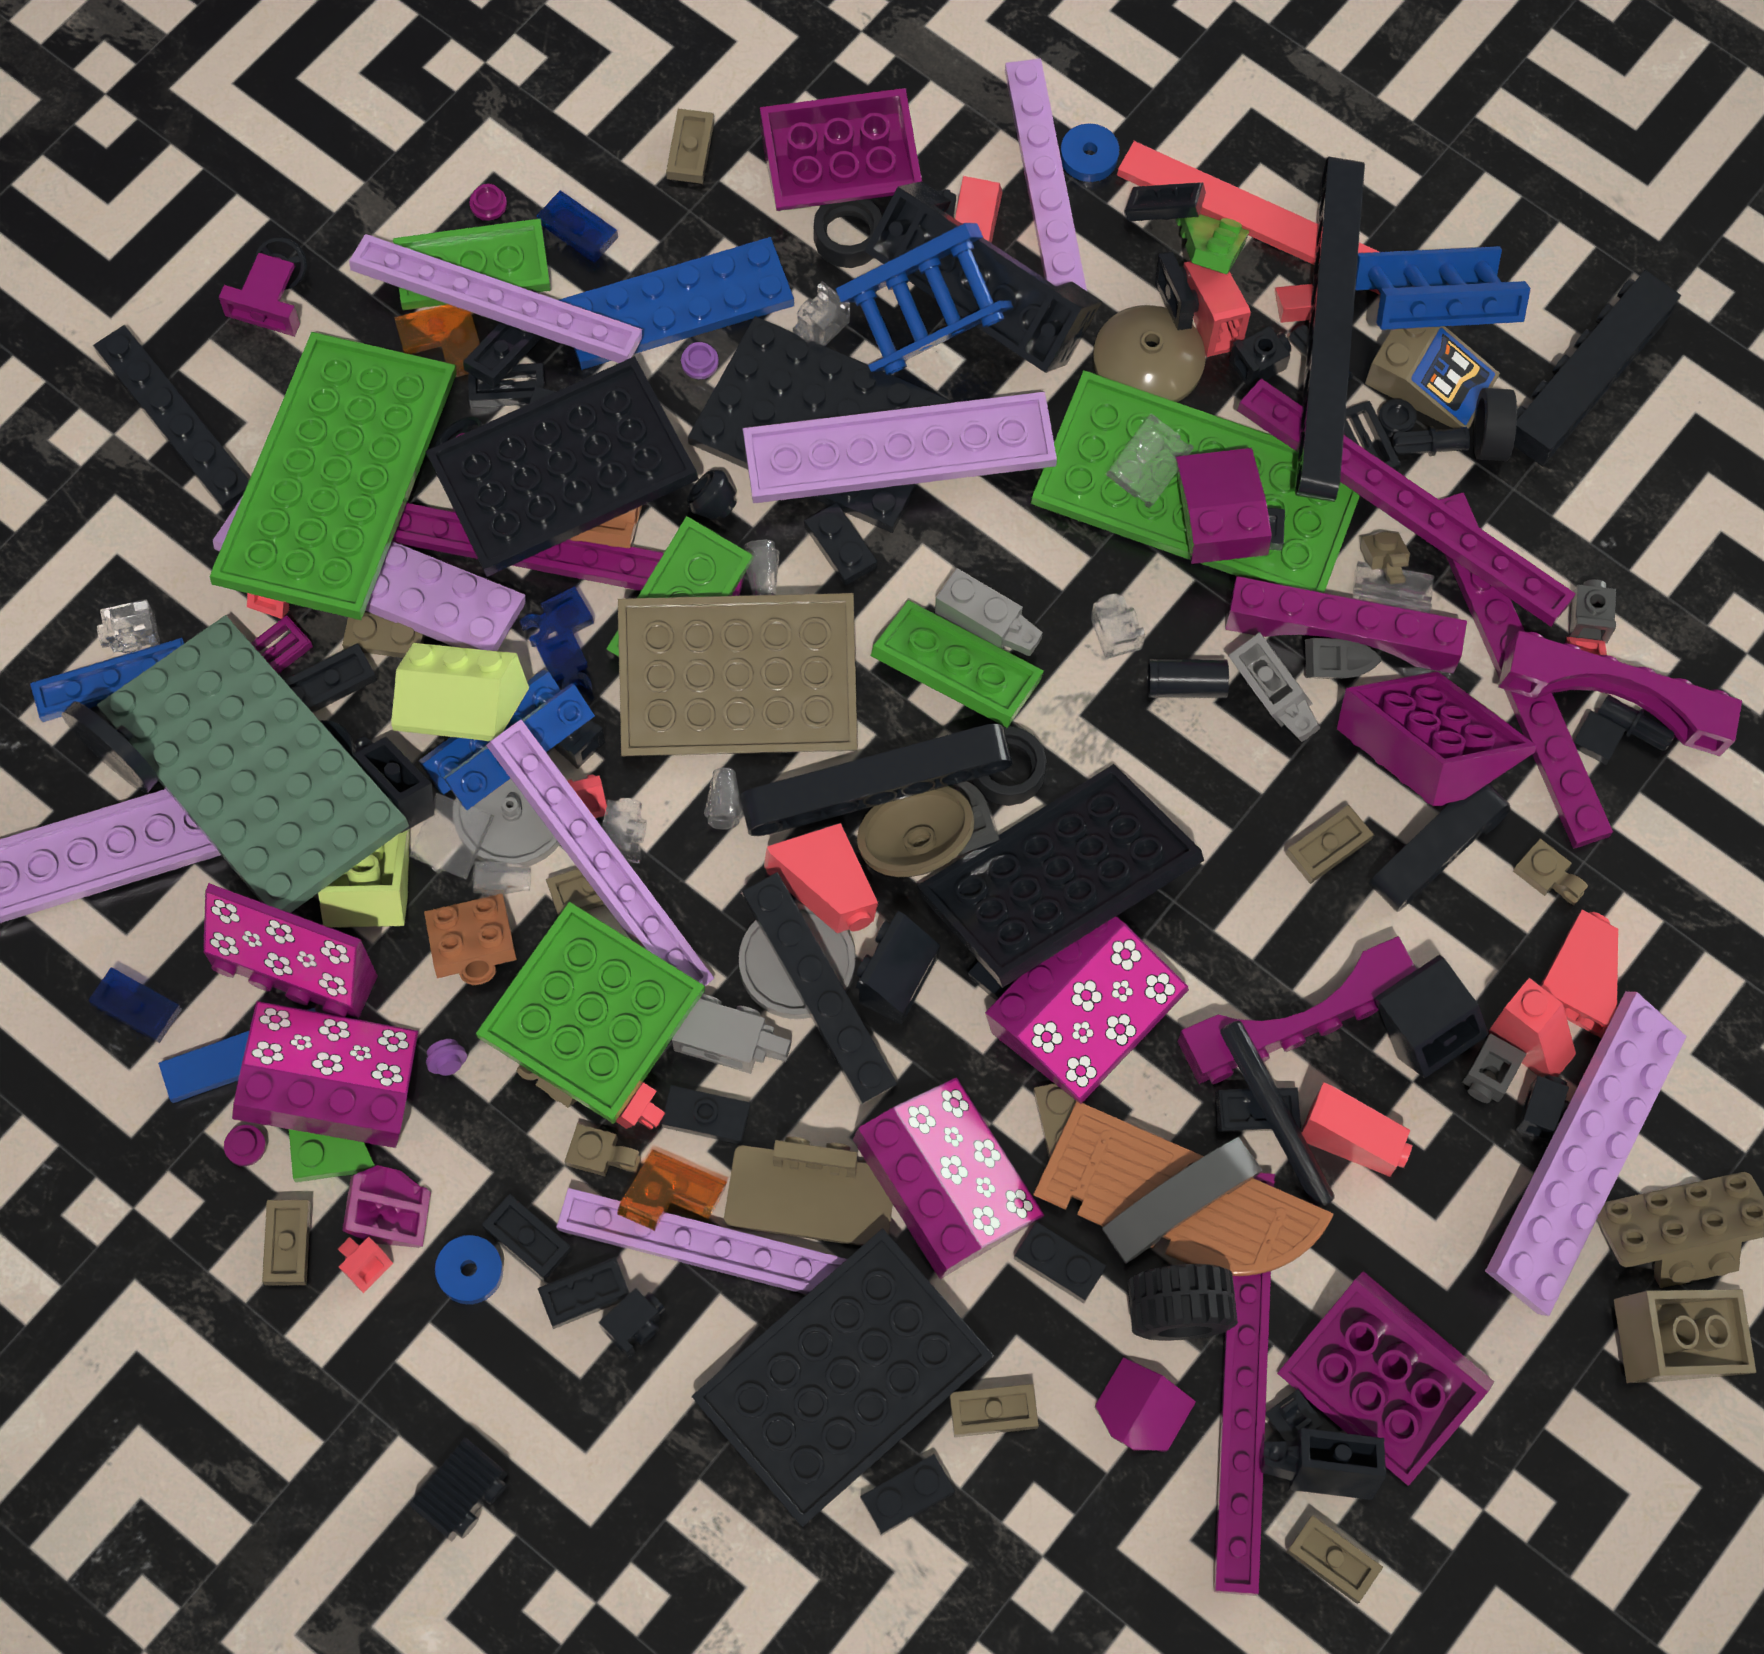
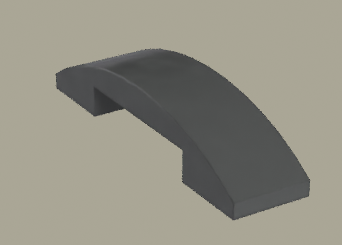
[1102,1137,1263,1264]

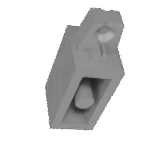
[935,568,1043,656]
[1228,632,1320,742]
[672,994,791,1074]

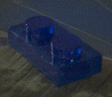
[537,190,618,263]
[88,967,182,1043]

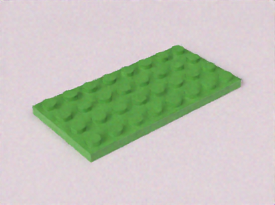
[209,332,457,620]
[1031,371,1360,593]

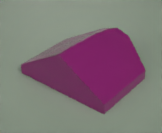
[342,1165,431,1248]
[1095,1358,1196,1452]

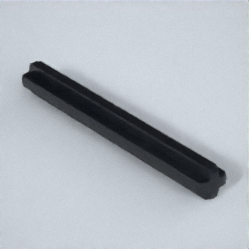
[1220,1021,1335,1207]

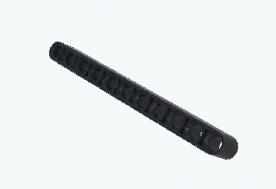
[1295,156,1365,502]

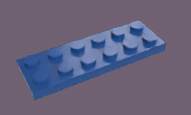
[559,237,794,370]

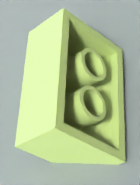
[391,643,529,741]

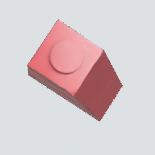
[955,176,1003,243]
[1183,260,1251,357]
[764,823,878,933]
[1540,910,1618,1038]
[1488,978,1576,1077]
[1301,1082,1413,1177]

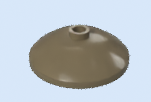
[1093,305,1206,402]
[857,787,975,877]

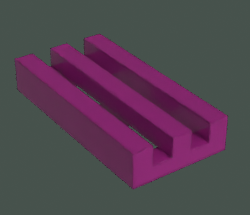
[251,615,313,674]

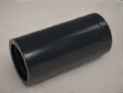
[1147,659,1229,698]

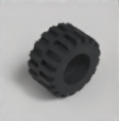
[1127,1264,1238,1341]

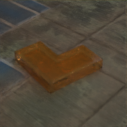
[394,304,480,377]
[617,1150,727,1231]

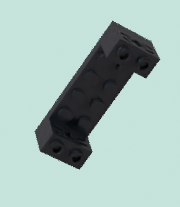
[865,181,1102,373]

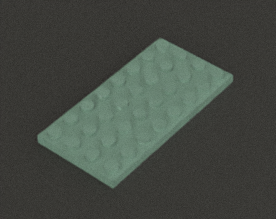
[97,615,409,913]

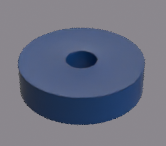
[1060,123,1119,182]
[435,1235,503,1304]

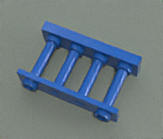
[836,223,1013,375]
[1355,246,1531,330]
[418,669,595,810]

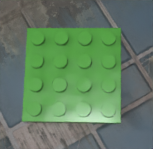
[476,902,705,1124]

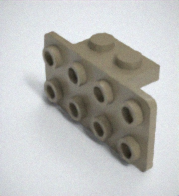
[724,1137,893,1246]
[1597,1172,1764,1288]

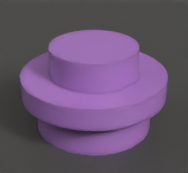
[681,342,719,379]
[426,1039,467,1076]

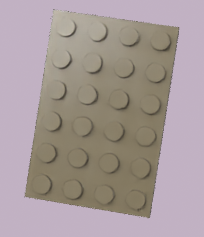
[618,593,857,757]

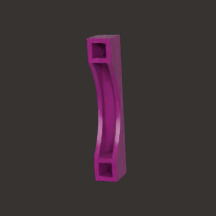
[1225,576,1467,674]
[1498,631,1742,756]
[1177,936,1417,1084]

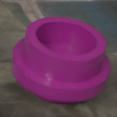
[470,184,507,221]
[224,1125,266,1166]

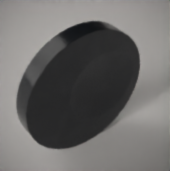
[61,701,159,793]

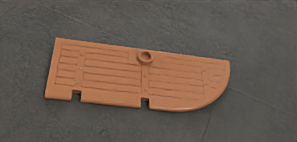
[1034,1101,1333,1276]

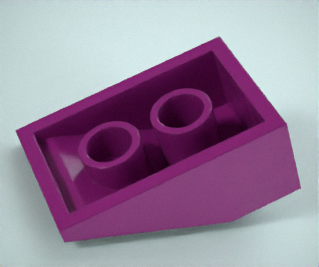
[1176,448,1272,564]

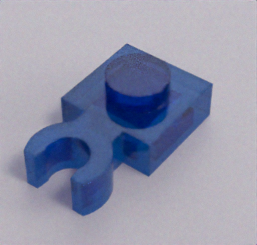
[520,586,594,647]
[536,629,593,695]

